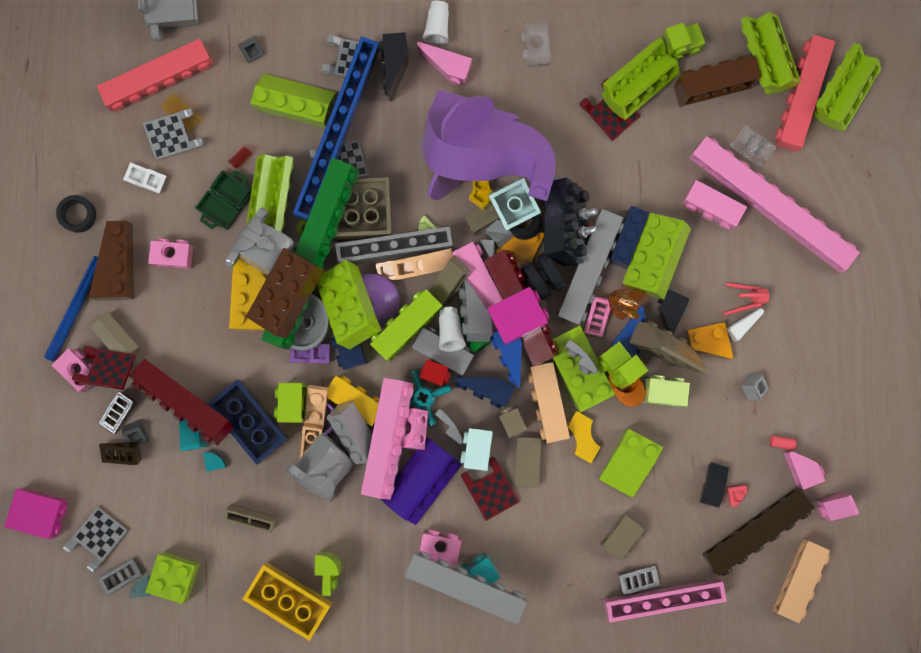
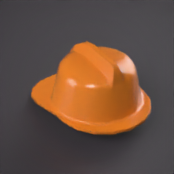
[609,374,645,407]

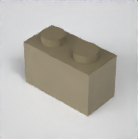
[498,406,527,438]
[600,514,644,561]

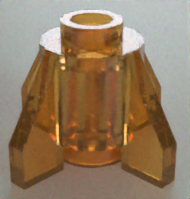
[608,289,645,320]

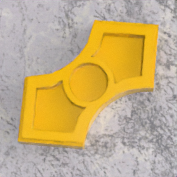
[469,180,492,211]
[567,411,600,464]

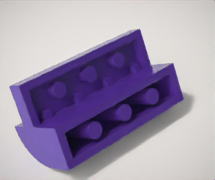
[380,437,462,525]

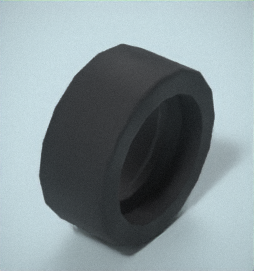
[56,195,96,233]

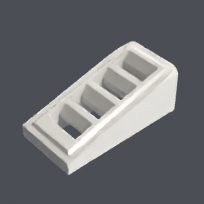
[727,308,764,342]

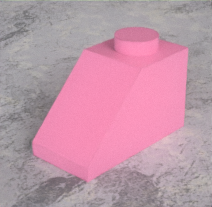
[783,451,825,490]
[817,493,859,521]

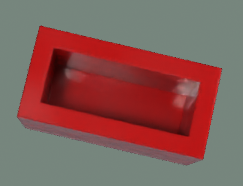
[420,359,451,387]

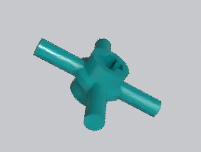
[409,369,452,426]

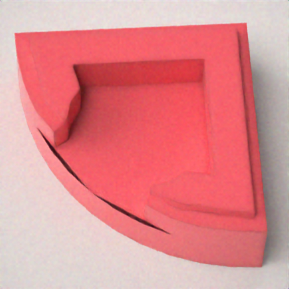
[726,484,747,507]

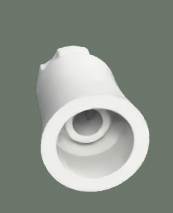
[422,0,449,45]
[439,307,466,352]

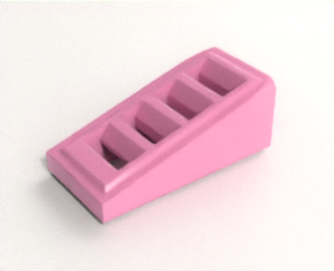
[584,295,613,338]

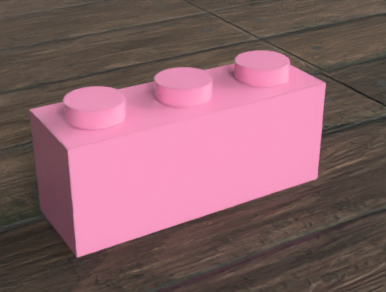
[682,180,747,230]

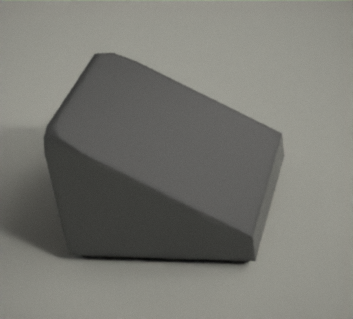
[238,36,265,63]
[122,420,148,445]

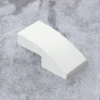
[123,162,167,194]

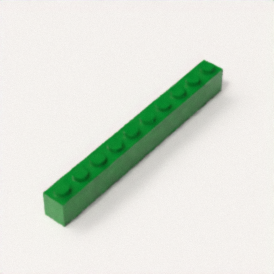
[261,158,359,350]

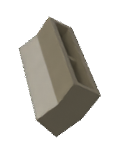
[464,202,501,237]
[429,255,471,306]
[90,311,140,354]
[515,437,541,487]
[224,504,278,533]

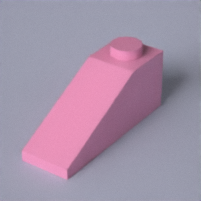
[417,42,472,85]

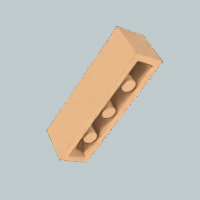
[527,362,570,443]
[772,539,830,623]

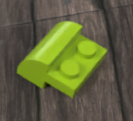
[315,551,343,596]

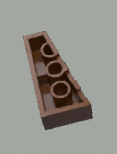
[88,220,134,301]

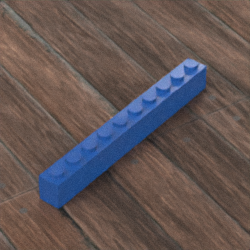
[293,36,380,221]

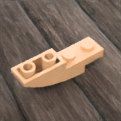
[375,248,453,281]
[300,385,328,458]

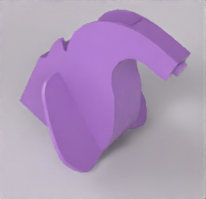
[422,90,556,201]

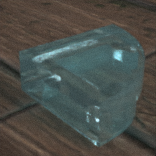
[130,575,151,598]

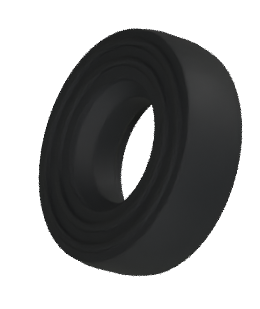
[509,214,543,240]

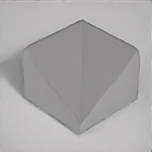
[485,219,514,248]
[479,240,494,261]
[741,373,769,401]

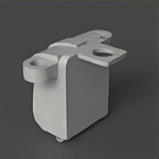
[137,0,198,41]
[225,207,297,276]
[285,433,353,502]

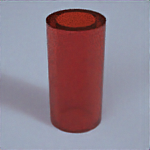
[228,146,252,169]

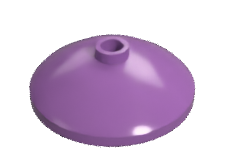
[361,274,400,329]

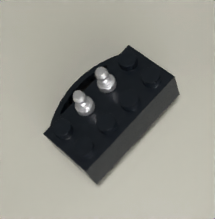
[543,177,598,267]

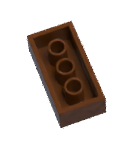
[674,55,761,107]
[246,248,324,338]

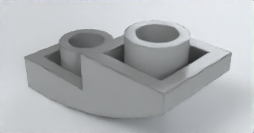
[564,339,597,376]

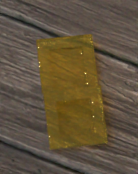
[160,93,203,132]

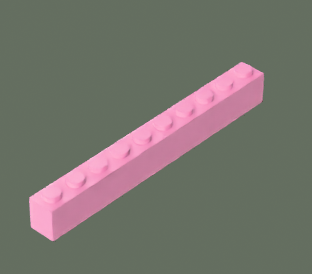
[689,136,860,273]

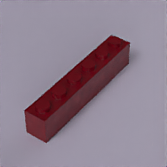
[484,250,559,366]
[129,359,233,446]

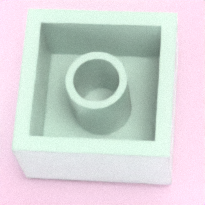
[488,176,541,230]
[460,428,493,471]

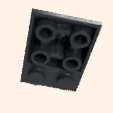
[379,32,409,101]

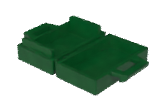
[195,170,252,230]

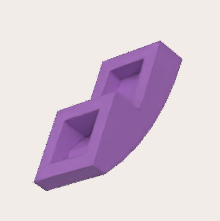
[290,344,330,364]

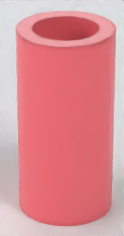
[770,435,796,451]

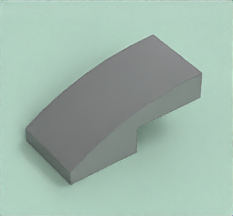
[435,409,463,445]

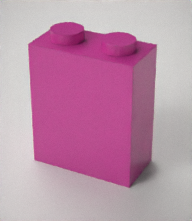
[487,287,550,345]
[4,488,68,539]

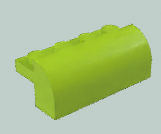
[740,12,801,95]
[602,37,680,120]
[813,43,882,132]
[246,154,294,232]

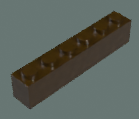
[702,488,815,576]

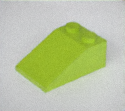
[599,428,663,498]

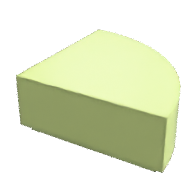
[418,215,436,231]

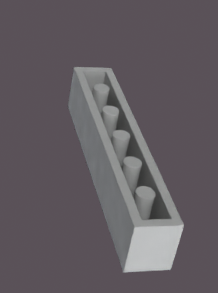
[556,209,624,325]
[335,226,453,264]
[405,550,527,625]

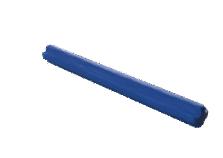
[44,256,98,361]

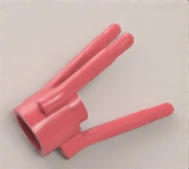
[723,282,769,316]

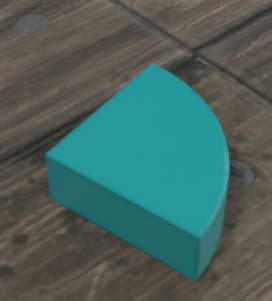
[203,452,227,472]

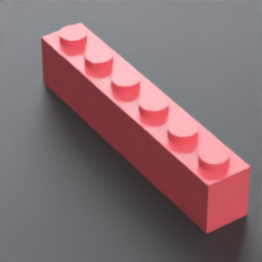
[775,35,836,152]
[97,39,213,111]

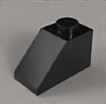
[657,289,689,334]

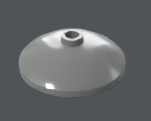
[290,294,330,351]

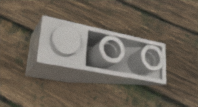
[459,280,493,342]

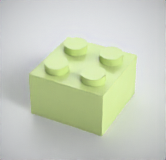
[643,375,690,407]

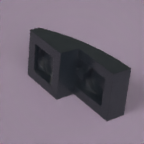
[700,462,729,508]

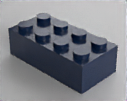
[207,379,290,465]

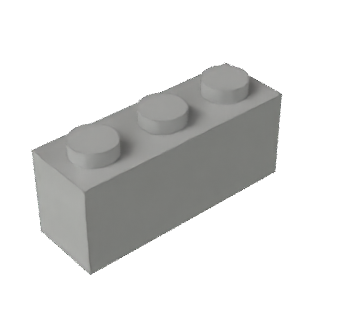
[412,327,474,376]
[326,401,373,465]

